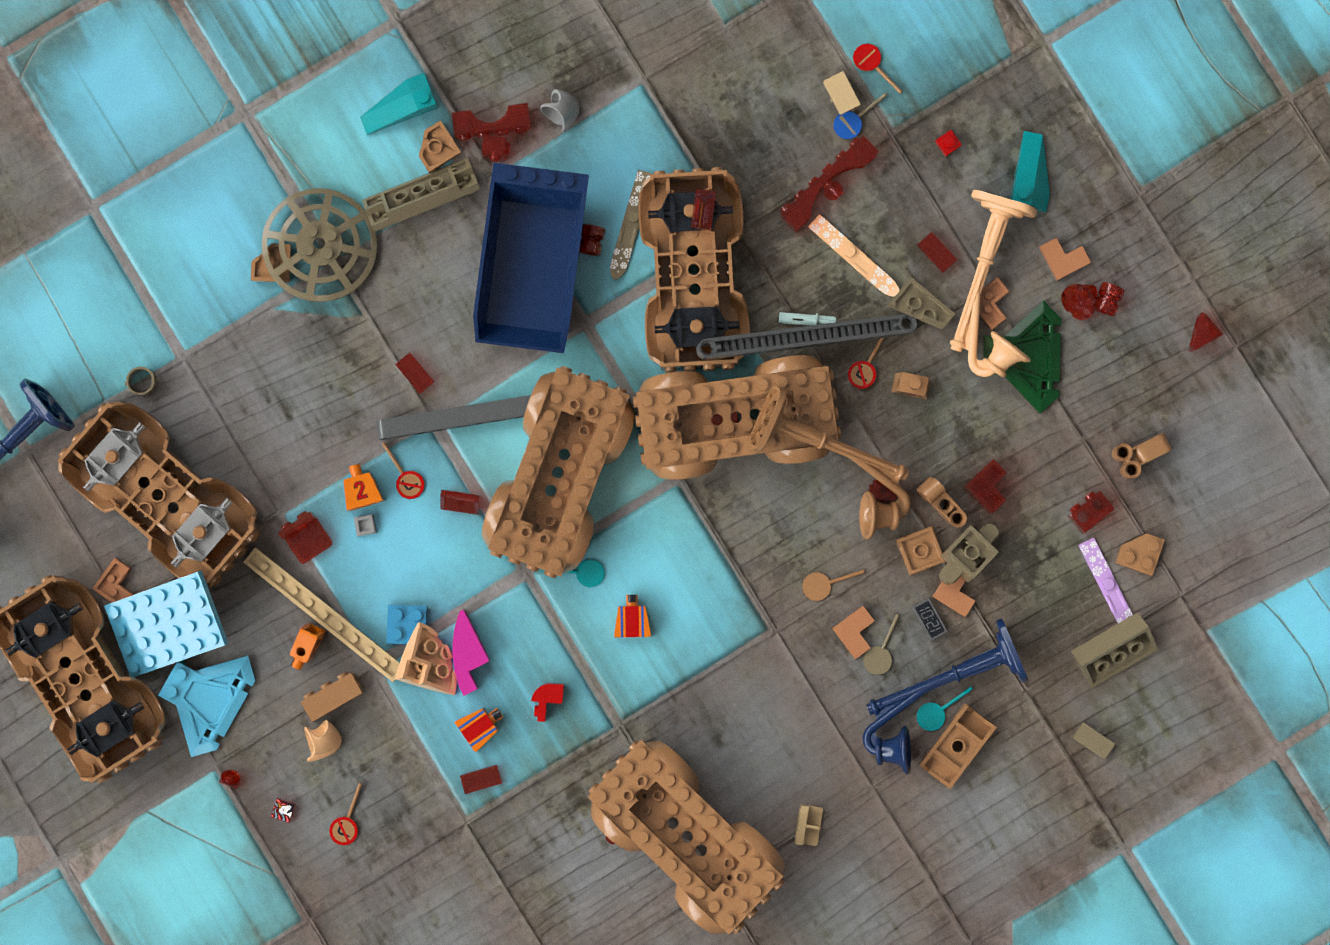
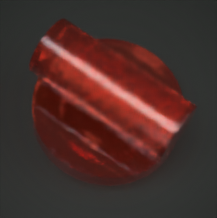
[824,180,843,200]
[219,770,240,789]

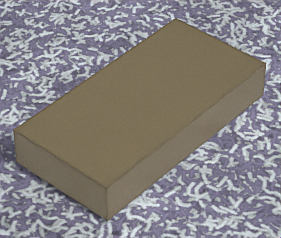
[1072,722,1115,760]

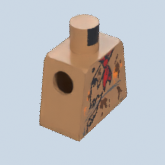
[891,372,931,400]

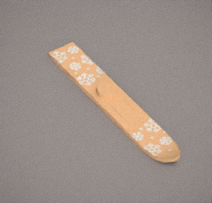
[808,214,899,297]

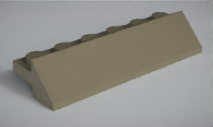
[362,158,480,232]

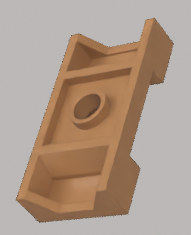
[918,703,997,789]

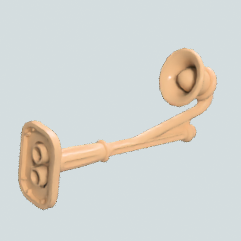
[950,190,1038,378]

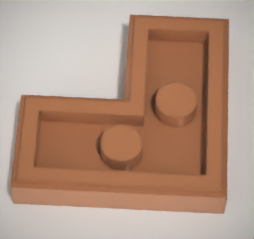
[1039,238,1091,281]
[979,277,1010,331]
[92,558,135,603]
[932,577,975,617]
[832,606,874,659]

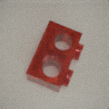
[1068,491,1115,534]

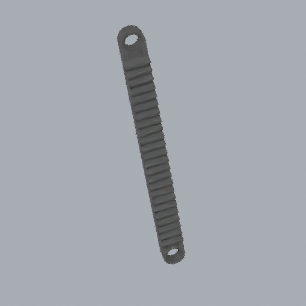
[696,314,917,360]

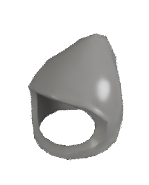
[540,89,580,133]

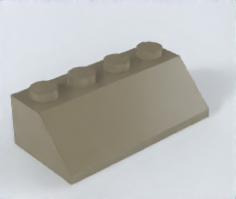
[1071,612,1158,688]

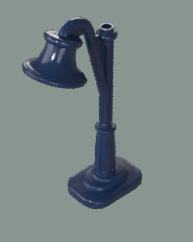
[0,378,75,460]
[862,618,1029,775]

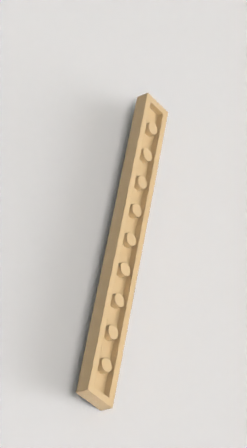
[243,547,400,682]

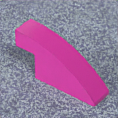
[453,609,491,696]

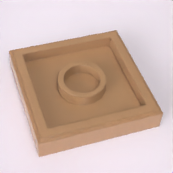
[896,526,946,576]

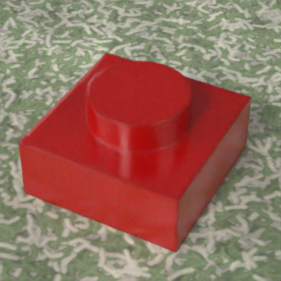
[935,130,962,157]

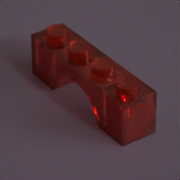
[452,103,531,141]

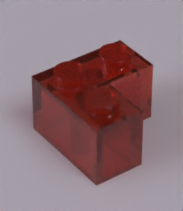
[963,459,1007,514]

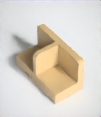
[823,71,861,115]
[794,804,823,846]

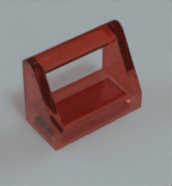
[440,489,482,515]

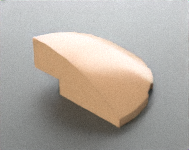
[395,622,457,695]

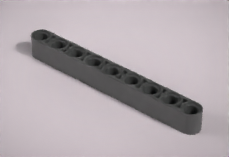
[376,395,531,440]

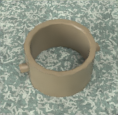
[125,367,160,396]

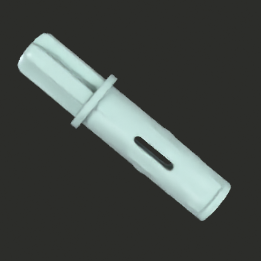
[779,312,836,326]

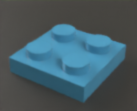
[386,605,427,644]

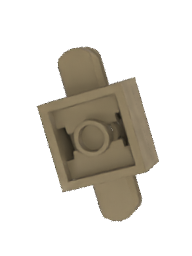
[939,524,999,585]

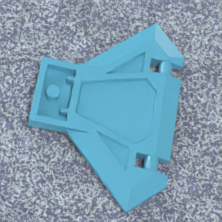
[158,656,256,757]

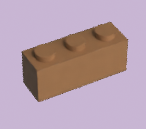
[301,671,364,722]

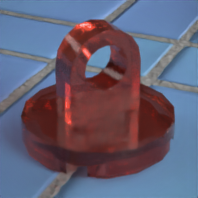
[1061,283,1097,320]

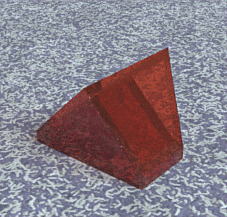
[1188,312,1223,352]

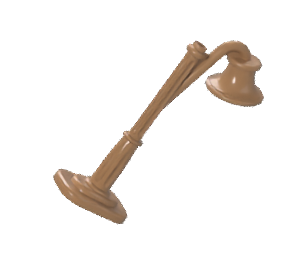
[749,386,911,540]

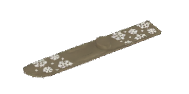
[610,170,652,280]

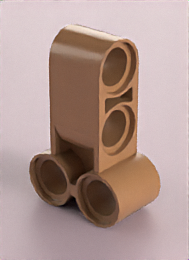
[1112,433,1173,479]
[916,477,967,527]

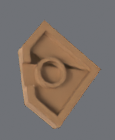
[419,120,462,173]
[251,243,292,283]
[1115,533,1165,576]

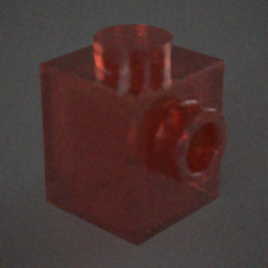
[481,135,510,162]

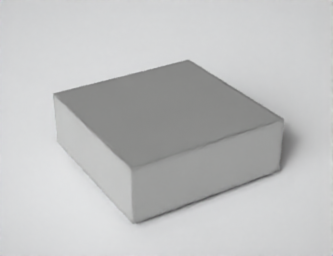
[354,514,377,537]

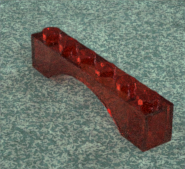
[780,136,879,233]

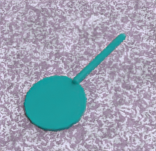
[540,559,605,588]
[916,687,973,731]

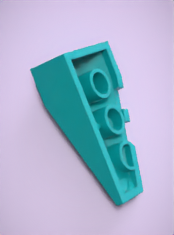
[360,73,438,135]
[1010,131,1050,213]

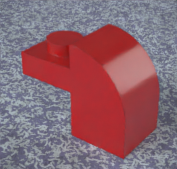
[531,683,564,722]

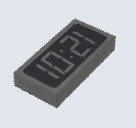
[912,598,948,641]

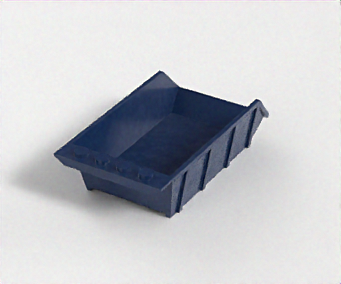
[473,163,589,353]

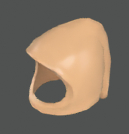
[304,720,342,762]

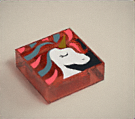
[271,798,296,823]

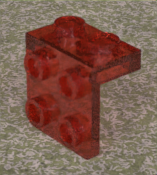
[278,511,333,564]

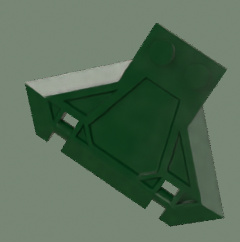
[983,300,1061,414]

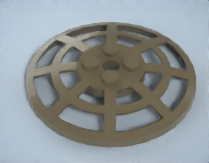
[261,188,377,302]

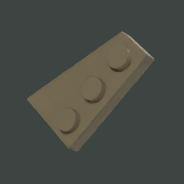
[887,277,955,329]

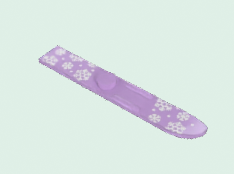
[1078,537,1133,623]

